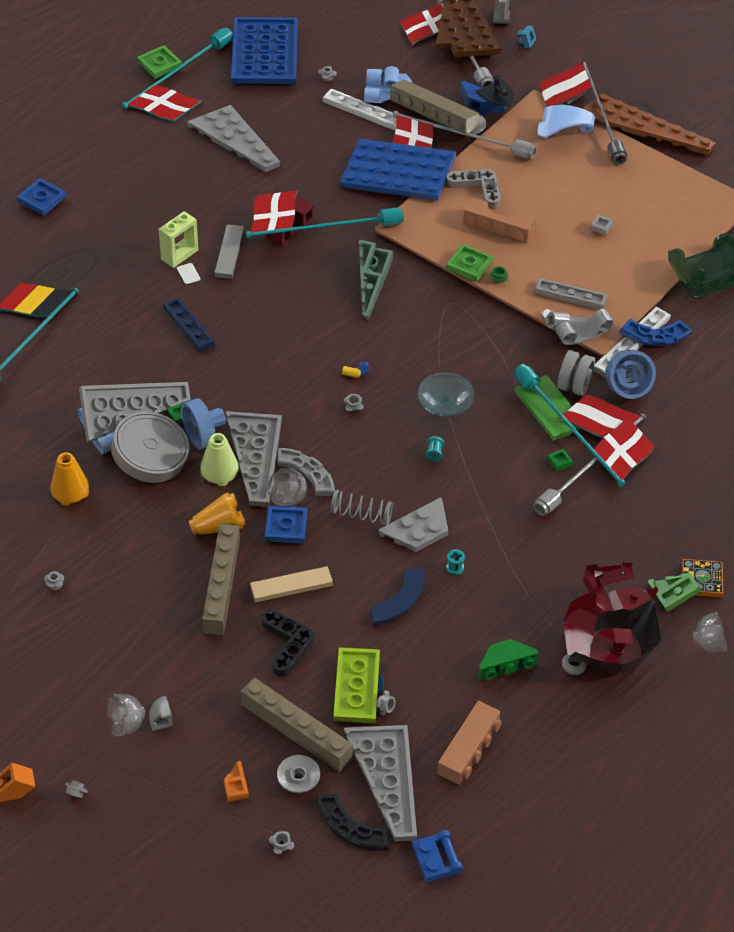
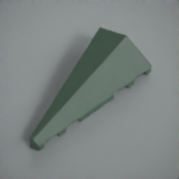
[359,240,393,320]

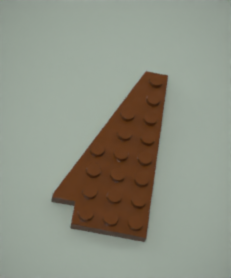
[435,0,501,57]

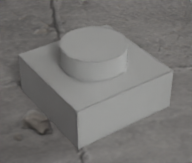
[590,214,614,235]

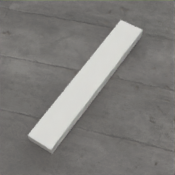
[323,89,397,131]
[593,307,671,378]

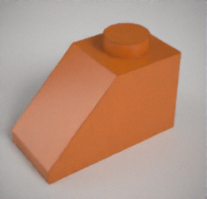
[0,763,35,802]

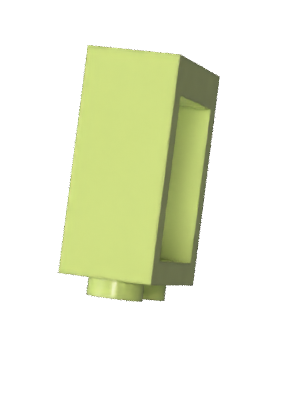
[159,211,198,268]

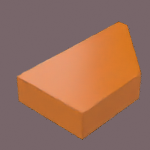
[223,761,249,802]

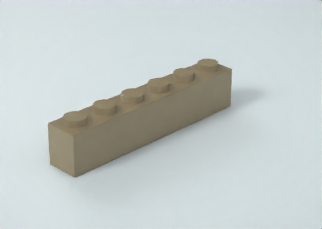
[390,79,479,134]
[202,524,240,635]
[241,677,353,772]

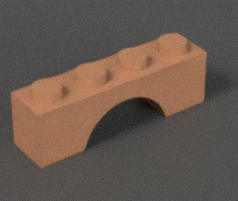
[463,197,536,243]

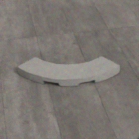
[277,448,335,496]

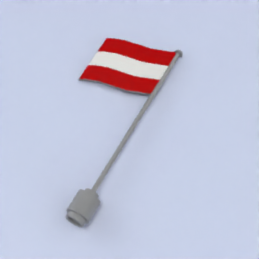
[533,395,646,516]

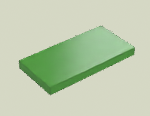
[515,375,582,441]

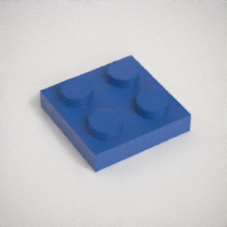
[17,178,66,216]
[265,506,307,543]

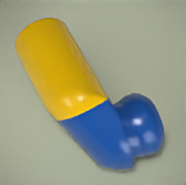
[342,361,369,378]

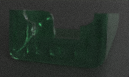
[668,232,734,297]

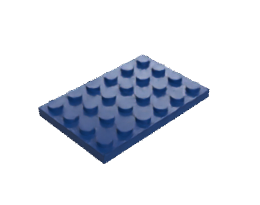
[231,17,298,84]
[340,139,456,201]

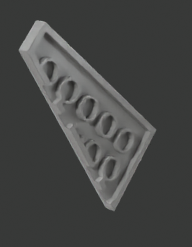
[187,105,280,172]

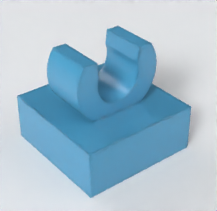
[516,26,536,48]

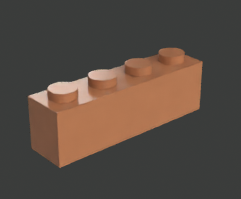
[437,701,502,785]

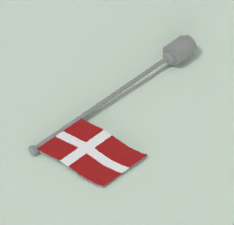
[401,0,494,88]
[392,111,537,160]

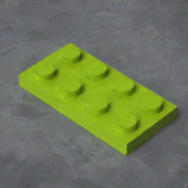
[334,647,380,723]

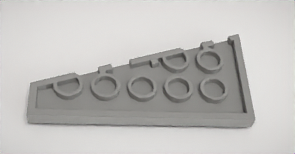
[79,382,191,443]
[226,411,282,507]
[344,725,417,841]

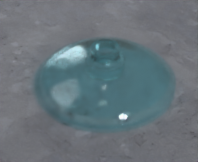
[418,372,474,416]

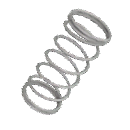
[330,490,393,525]

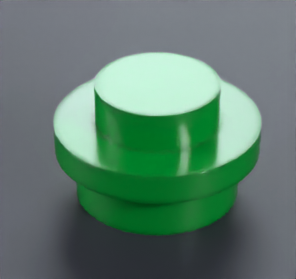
[490,266,508,282]

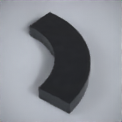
[317,794,389,851]

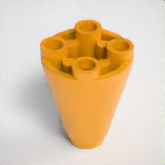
[50,452,89,506]
[189,492,245,535]

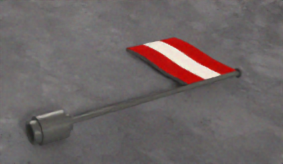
[539,59,627,165]

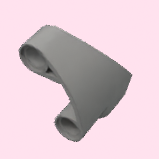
[541,309,614,345]

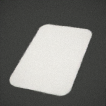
[177,263,200,284]

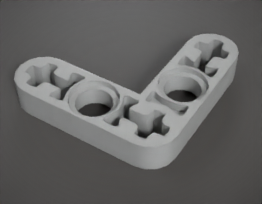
[446,169,501,209]

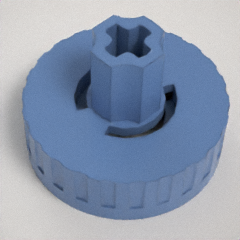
[605,349,656,399]
[181,398,226,450]

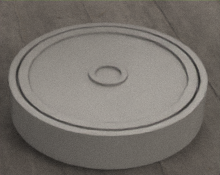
[111,412,189,483]

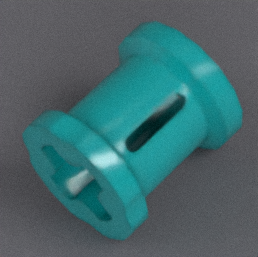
[425,436,444,462]
[446,549,465,575]

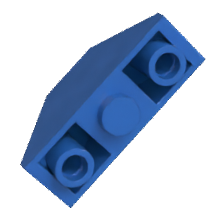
[461,81,506,115]

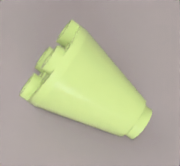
[201,433,239,486]

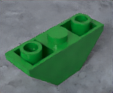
[478,639,539,681]

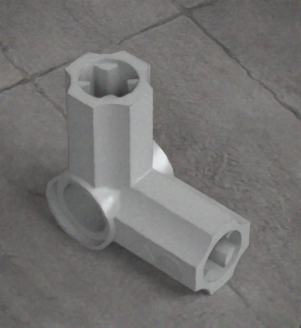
[493,0,510,25]

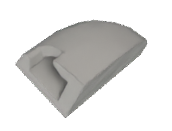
[149,696,173,731]

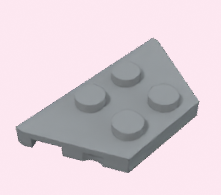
[379,497,448,552]

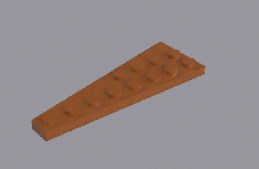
[582,94,716,155]

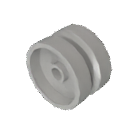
[557,350,595,396]

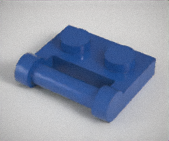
[412,830,463,883]

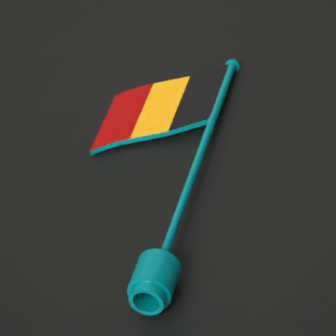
[0,284,79,381]

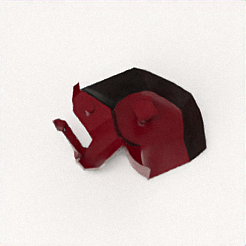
[563,562,662,675]

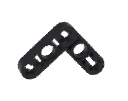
[262,609,314,676]

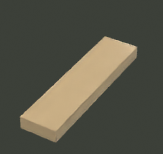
[250,566,333,602]

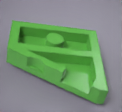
[648,573,702,612]

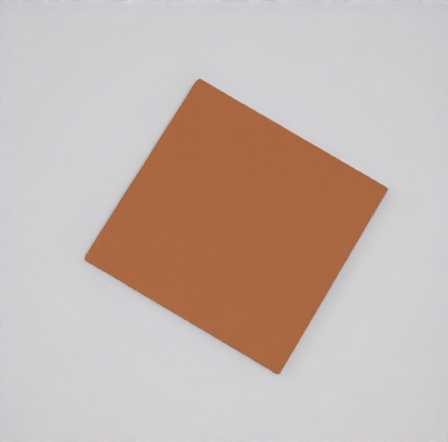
[375,90,734,357]

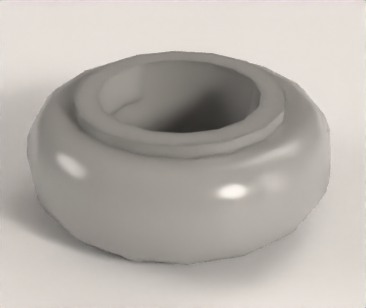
[562,654,587,675]

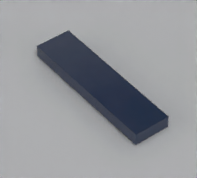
[163,297,215,353]

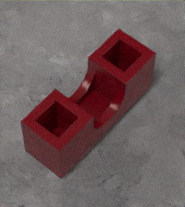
[266,196,314,246]

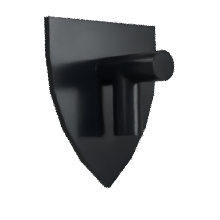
[476,75,514,107]

